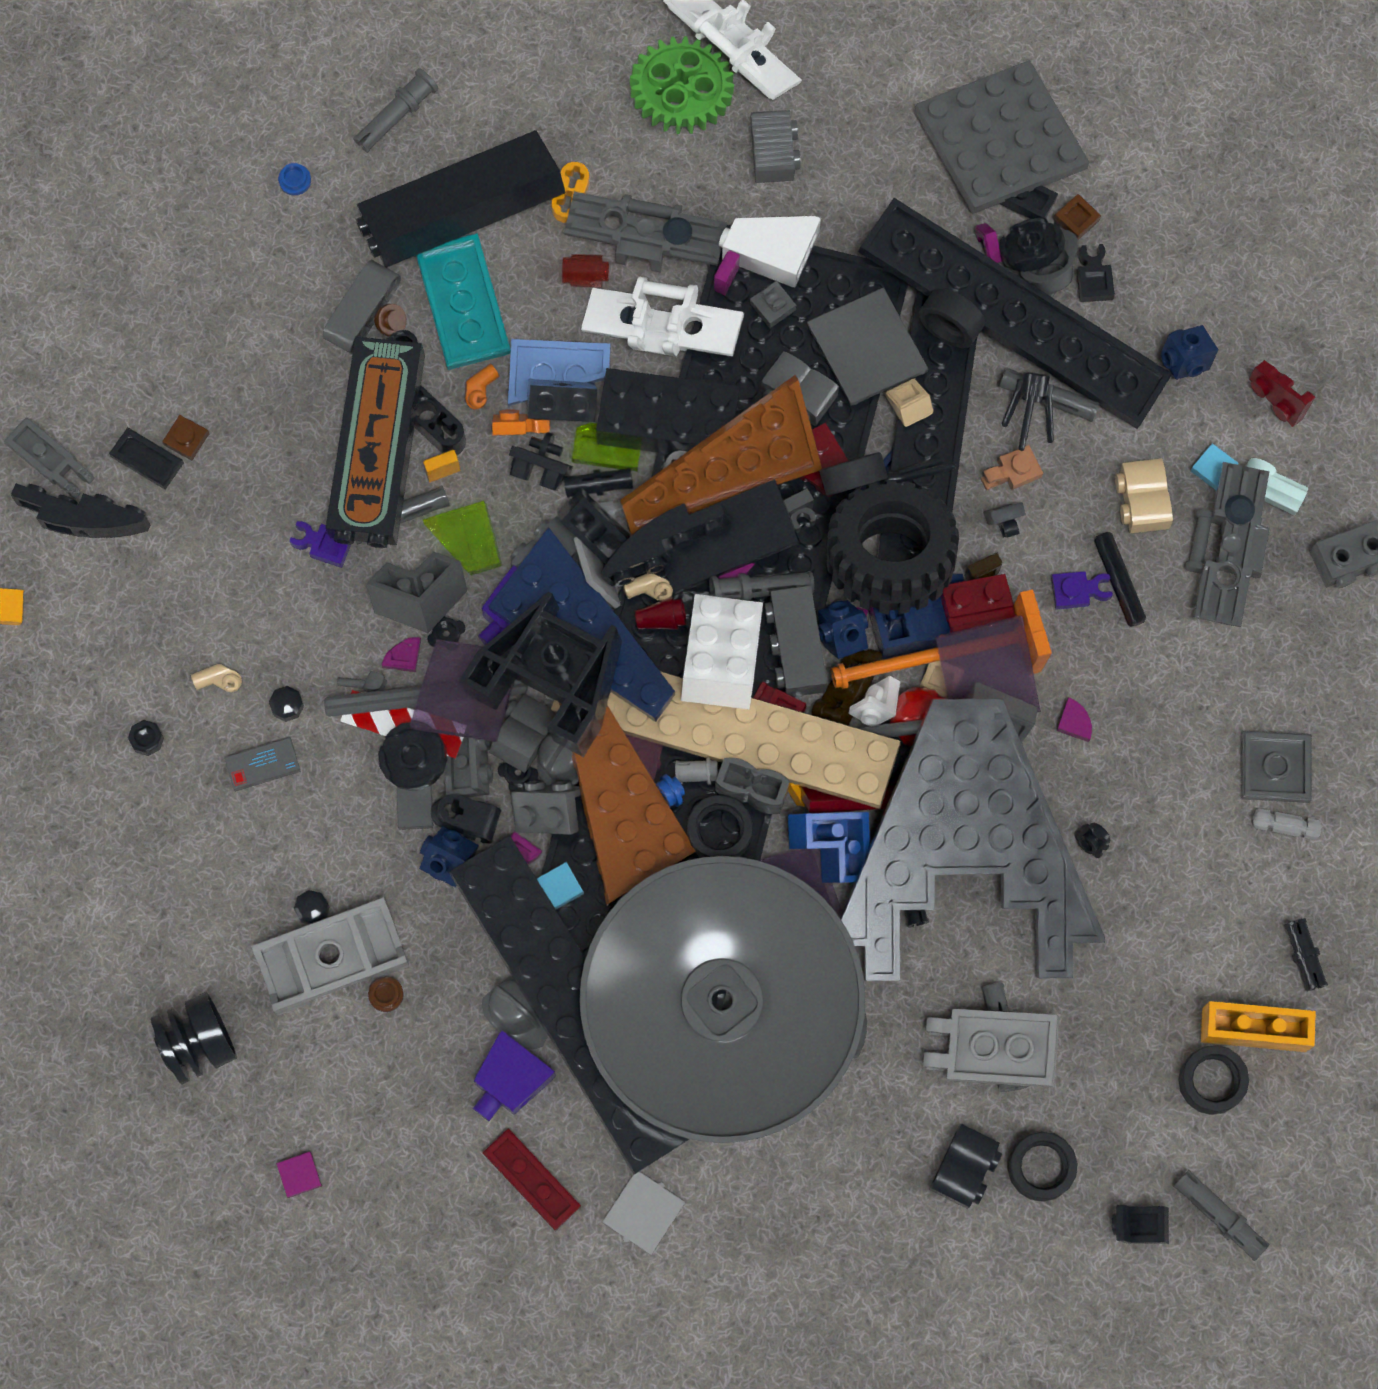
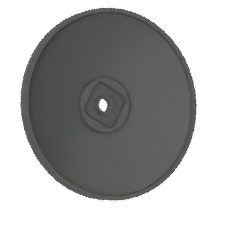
[580,856,866,1143]

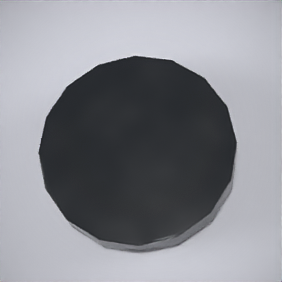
[999,218,1065,272]
[378,722,448,791]

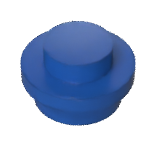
[278,163,311,195]
[656,774,685,807]

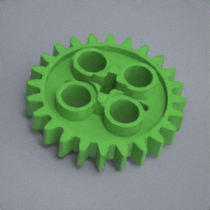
[630,36,734,134]

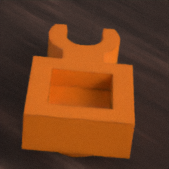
[492,409,550,435]

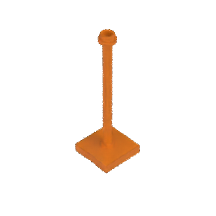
[831,589,1052,689]

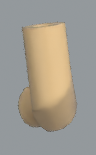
[623,574,673,601]
[191,664,242,692]

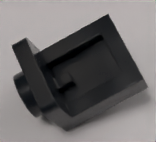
[1112,1205,1169,1244]

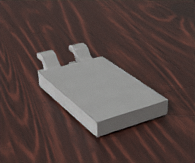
[923,1009,1059,1088]

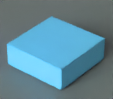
[1191,443,1239,491]
[537,862,584,910]

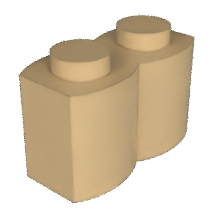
[1115,459,1173,533]

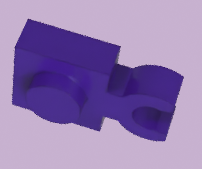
[289,521,351,568]
[1051,571,1113,610]

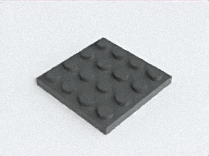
[915,60,1089,214]

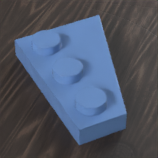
[508,339,611,406]

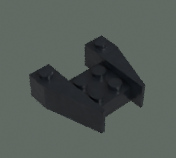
[459,592,622,757]

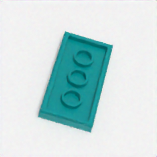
[416,233,511,370]

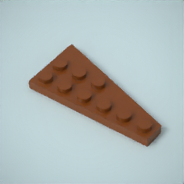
[620,375,822,535]
[559,703,696,905]

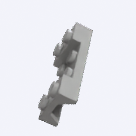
[251,897,409,1016]

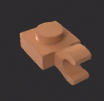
[981,445,1043,490]

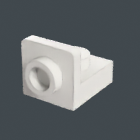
[849,676,900,726]

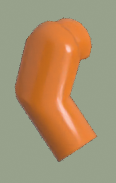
[465,364,500,409]

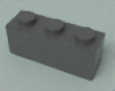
[764,586,827,697]

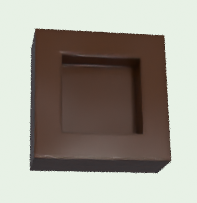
[1054,194,1101,240]
[162,415,210,461]

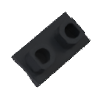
[509,432,573,491]

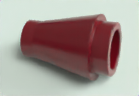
[635,596,687,630]

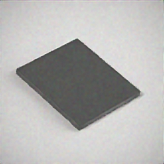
[807,288,928,406]

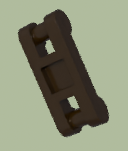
[812,649,882,726]

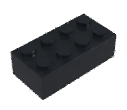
[596,368,739,454]

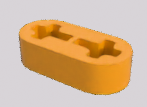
[552,162,589,223]

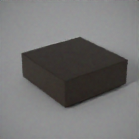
[964,552,1003,581]

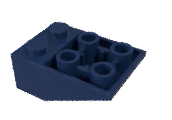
[868,573,980,660]

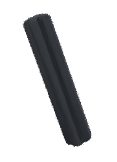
[1094,532,1146,627]

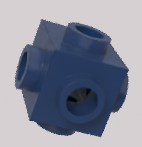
[1160,325,1219,380]
[817,600,868,659]
[419,826,479,888]

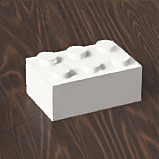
[681,594,763,710]

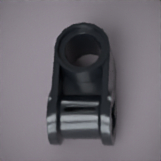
[431,794,501,844]

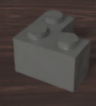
[366,551,467,633]

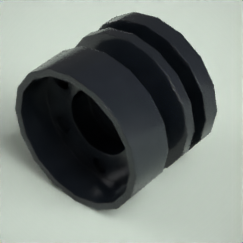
[150,991,237,1085]

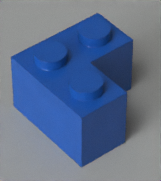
[788,812,870,883]

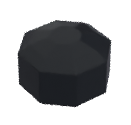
[269,686,304,722]
[128,720,164,756]
[294,890,330,925]

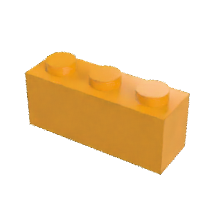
[1201,1001,1316,1052]

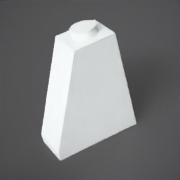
[719,216,821,288]

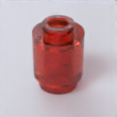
[562,254,609,288]

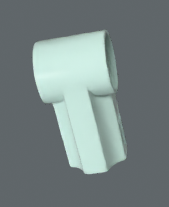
[1246,458,1309,515]

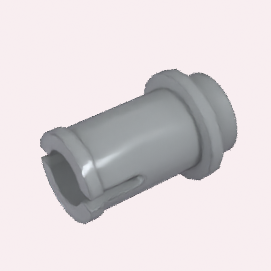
[675,757,718,785]

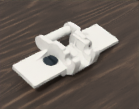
[663,0,802,100]
[581,276,744,357]

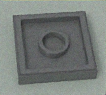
[1241,731,1312,803]

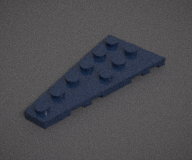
[488,527,675,722]

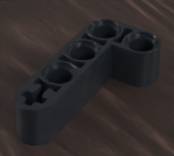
[386,330,466,455]

